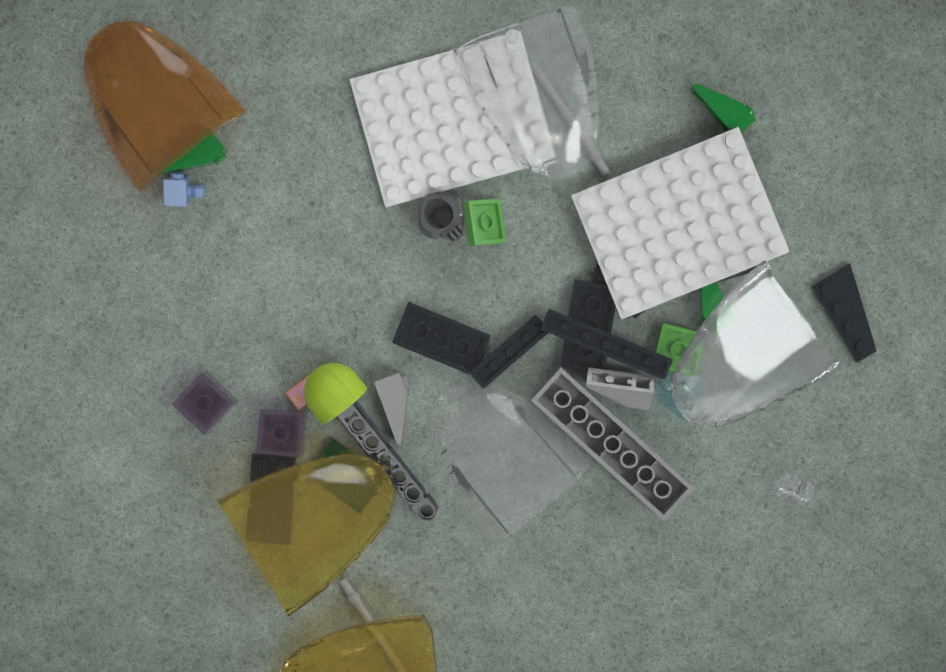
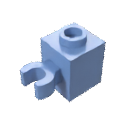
[164,171,205,207]

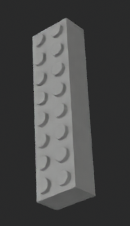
[530,367,694,521]

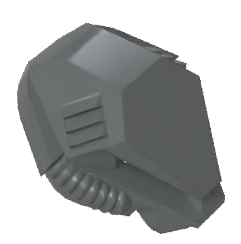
[418,192,464,242]

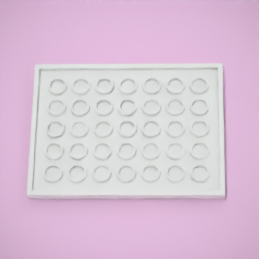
[350,31,556,208]
[571,127,790,320]

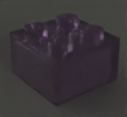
[172,371,239,435]
[256,407,308,457]

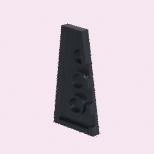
[811,264,877,362]

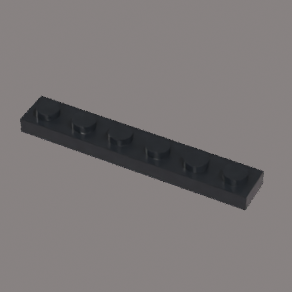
[540,309,673,380]

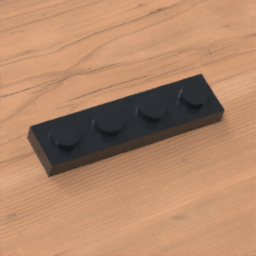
[468,315,548,389]

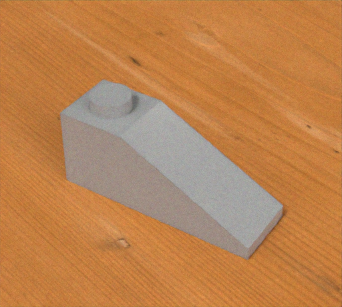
[586,367,655,410]
[374,372,410,445]

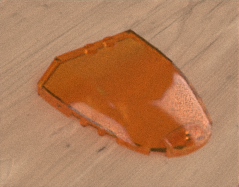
[84,21,248,193]

